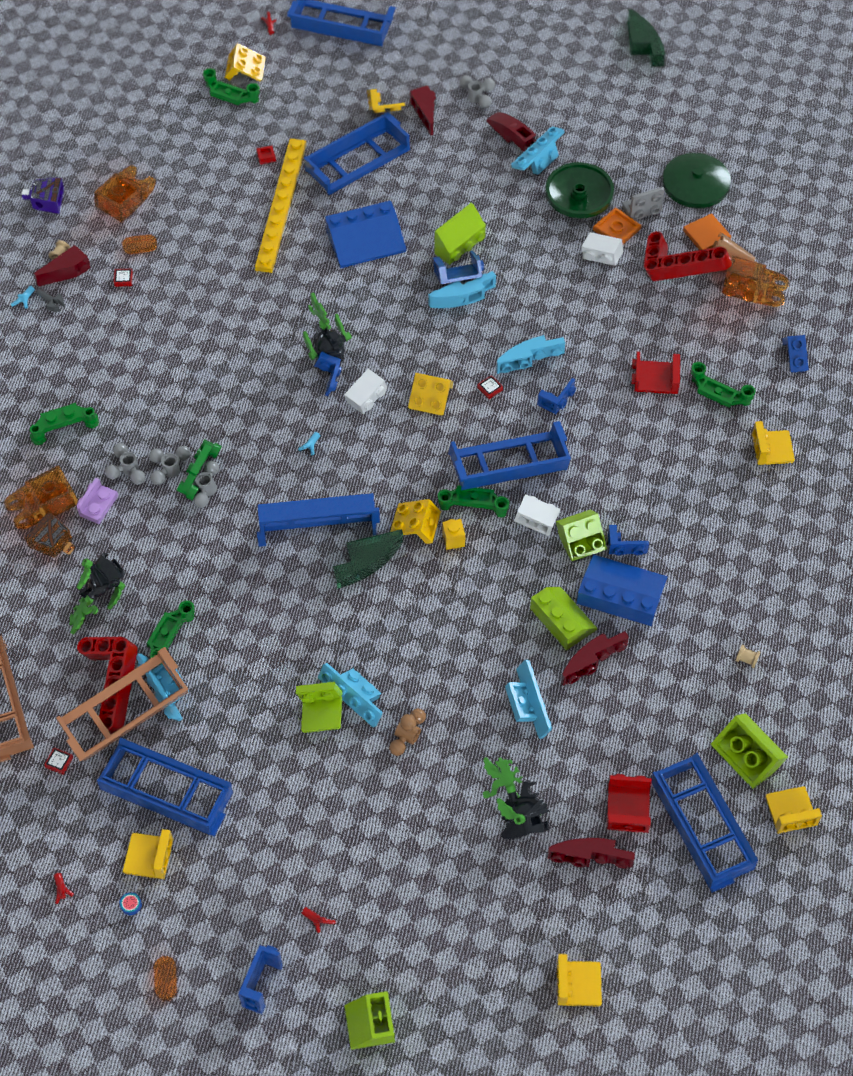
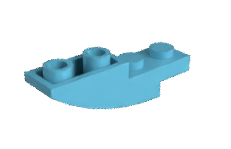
[428,271,496,308]
[496,335,565,374]

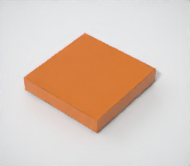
[593,207,642,244]
[683,213,731,250]

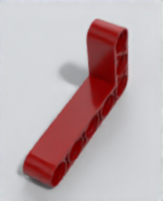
[644,231,732,281]
[77,637,137,734]

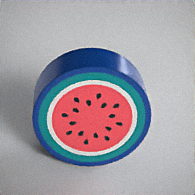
[119,892,142,915]

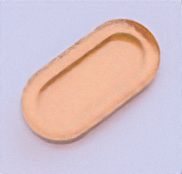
[122,234,157,254]
[154,956,178,1001]

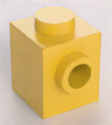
[442,519,465,550]

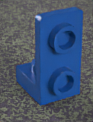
[782,335,809,373]
[314,352,342,397]
[537,378,576,414]
[607,525,649,556]

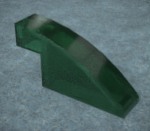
[627,9,666,67]
[333,529,403,589]

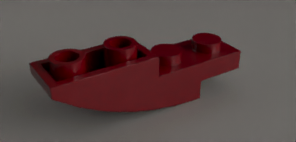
[486,112,537,152]
[561,631,629,686]
[547,838,635,869]

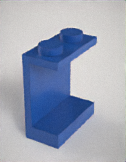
[432,250,484,284]
[238,945,283,1014]

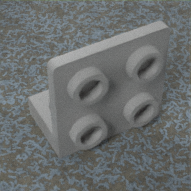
[622,187,665,220]

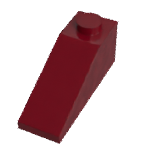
[410,85,436,136]
[33,245,91,286]

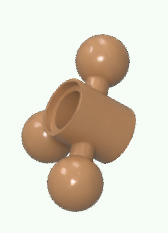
[389,708,426,756]

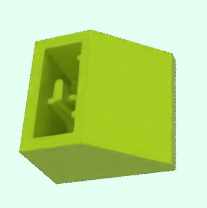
[556,509,607,561]
[345,991,395,1050]

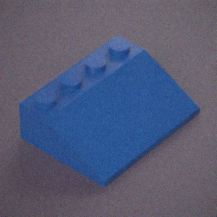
[325,200,407,268]
[577,554,668,627]

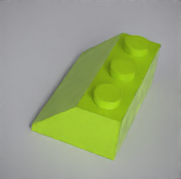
[435,203,486,265]
[530,587,597,651]
[711,713,788,788]

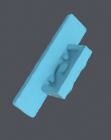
[511,127,565,175]
[136,653,189,721]
[505,660,552,739]
[318,663,383,728]

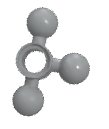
[459,75,495,108]
[105,443,145,485]
[149,446,191,485]
[182,461,219,508]

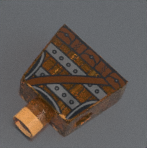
[25,512,75,558]

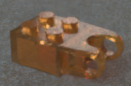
[94,165,156,223]
[722,256,789,307]
[4,465,78,529]

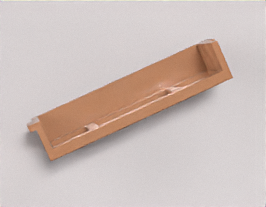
[0,635,34,763]
[56,647,189,762]

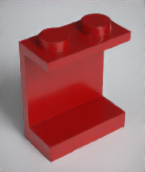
[631,352,680,394]
[607,774,652,833]

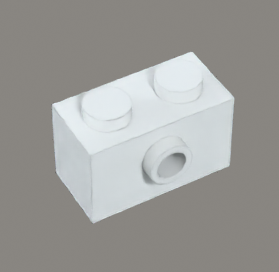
[582,232,623,266]
[344,369,387,415]
[514,494,560,536]

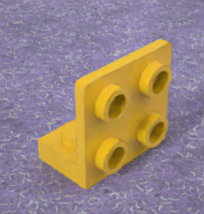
[225,43,266,82]
[367,89,405,113]
[408,372,453,416]
[752,421,795,465]
[390,499,441,544]
[765,786,822,834]
[123,829,173,879]
[557,954,602,1006]

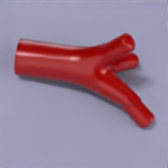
[261,12,277,35]
[53,873,74,904]
[302,907,336,933]

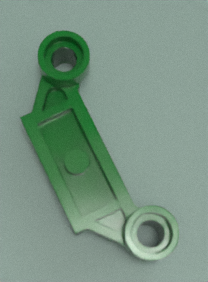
[203,68,260,106]
[691,362,756,408]
[30,403,99,445]
[176,439,222,501]
[438,485,509,517]
[146,600,195,668]

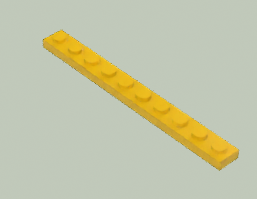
[255,138,306,273]

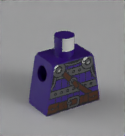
[22,178,64,214]

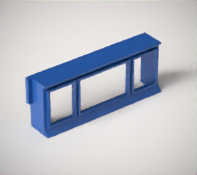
[287,0,396,46]
[304,112,410,195]
[448,421,571,490]
[257,493,380,547]
[97,737,233,837]
[651,753,758,893]

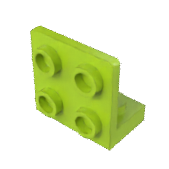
[296,682,342,733]

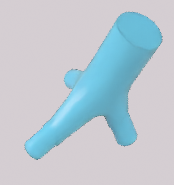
[11,286,35,309]
[298,432,320,455]

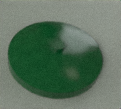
[662,153,731,208]
[545,162,614,218]

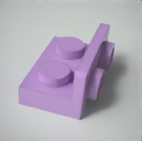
[77,478,118,524]

